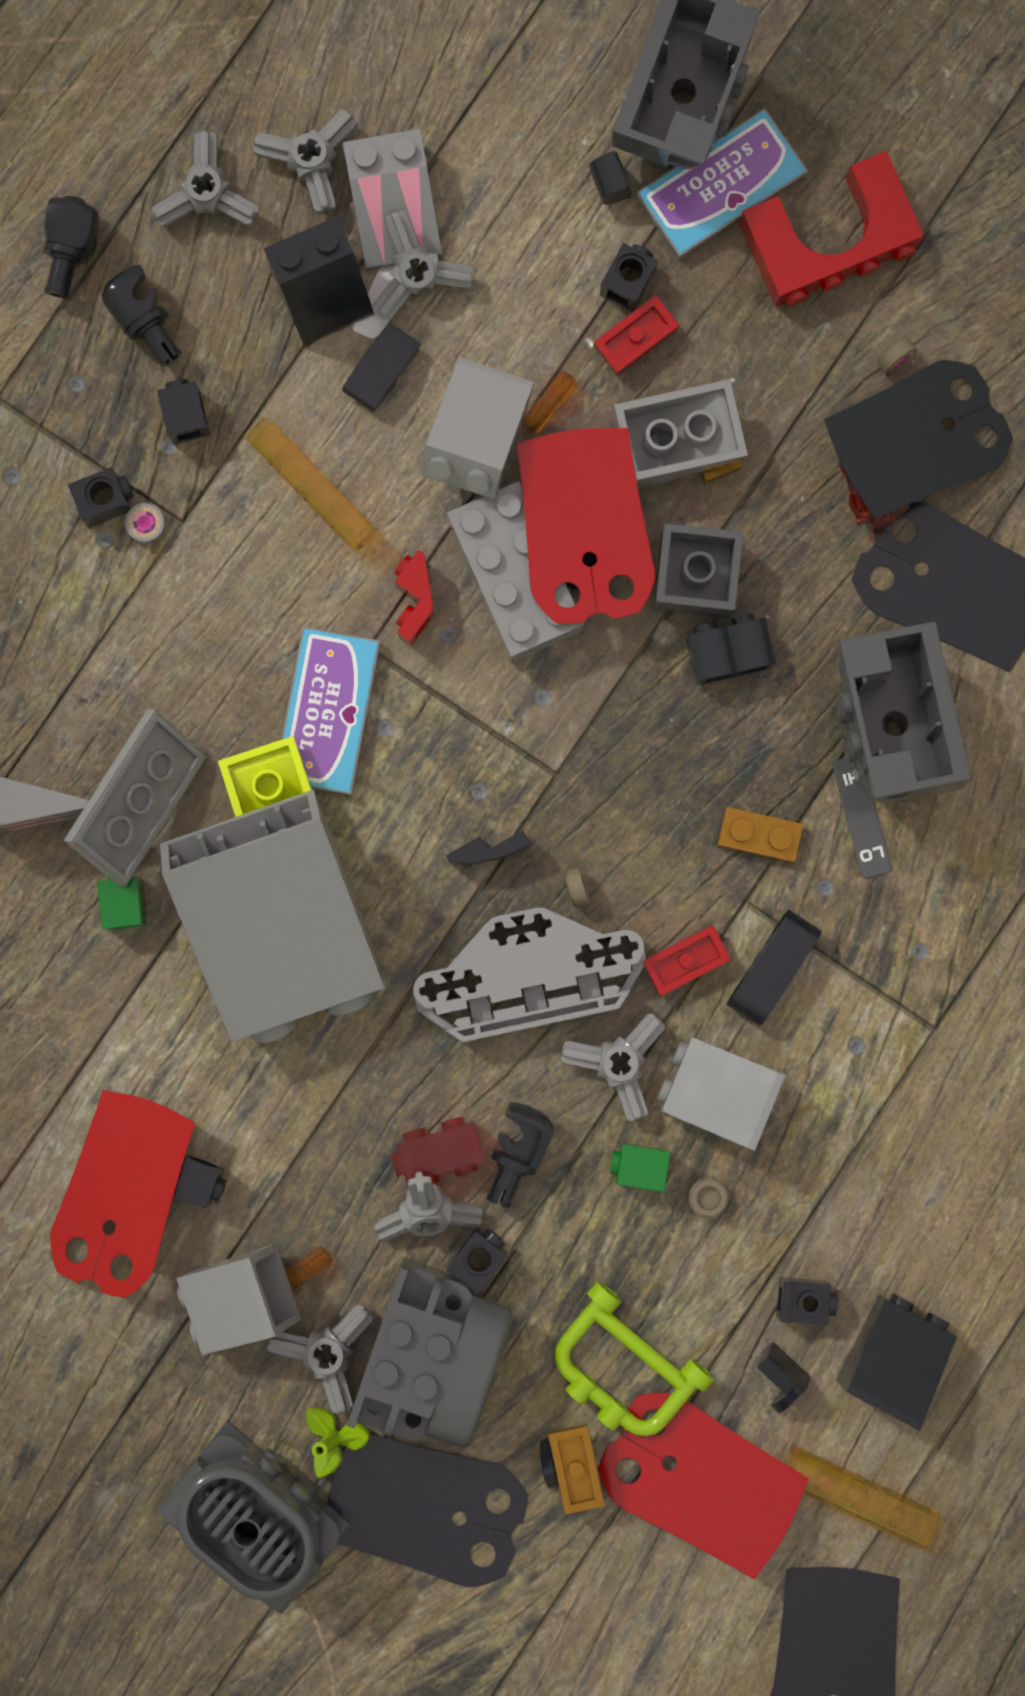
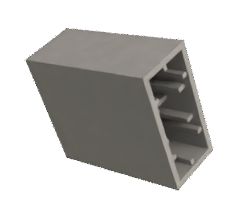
[160,789,385,1043]

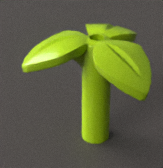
[305,1408,370,1478]

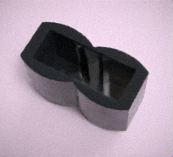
[686,614,776,685]

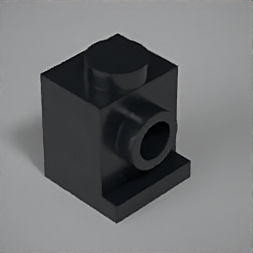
[776,1277,838,1325]

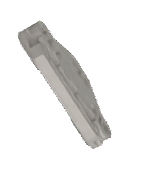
[413,908,647,1042]

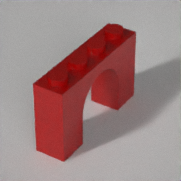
[739,151,924,307]

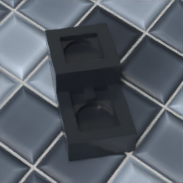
[342,322,421,412]
[446,830,531,865]

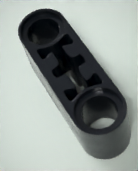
[726,909,822,1027]

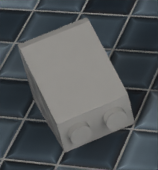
[419,357,534,499]
[656,1037,786,1151]
[176,1243,301,1355]

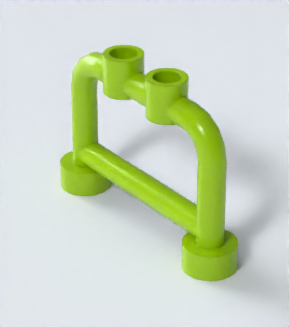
[554,1281,715,1437]

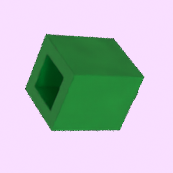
[97,877,147,930]
[609,1142,671,1192]

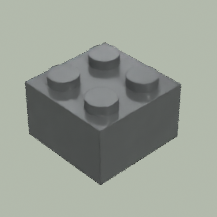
[653,523,744,618]

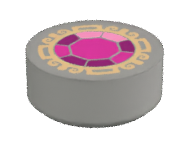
[125,503,166,544]

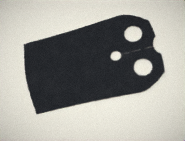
[824,360,1013,519]
[852,502,1025,672]
[327,1433,528,1587]
[772,1567,899,1696]

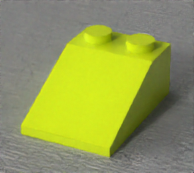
[218,736,312,817]

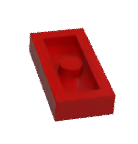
[593,295,679,376]
[643,925,731,996]

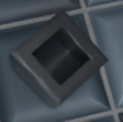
[589,150,632,205]

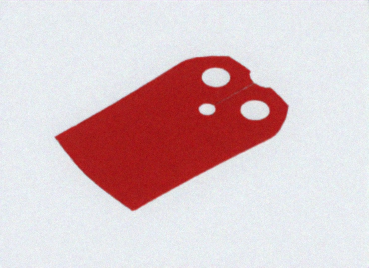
[516,428,655,624]
[50,1090,195,1298]
[598,1393,809,1580]

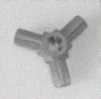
[253,110,357,214]
[152,131,260,227]
[373,211,473,320]
[561,1013,665,1121]
[374,1172,483,1242]
[268,1304,374,1413]

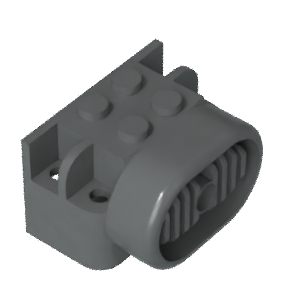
[612,0,760,170]
[835,621,971,802]
[347,1258,513,1448]
[158,1420,350,1614]

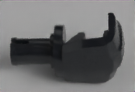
[42,196,100,299]
[102,264,182,367]
[486,1102,554,1208]

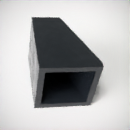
[263,216,375,346]
[836,1293,957,1431]

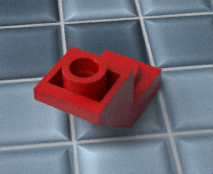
[394,550,434,646]

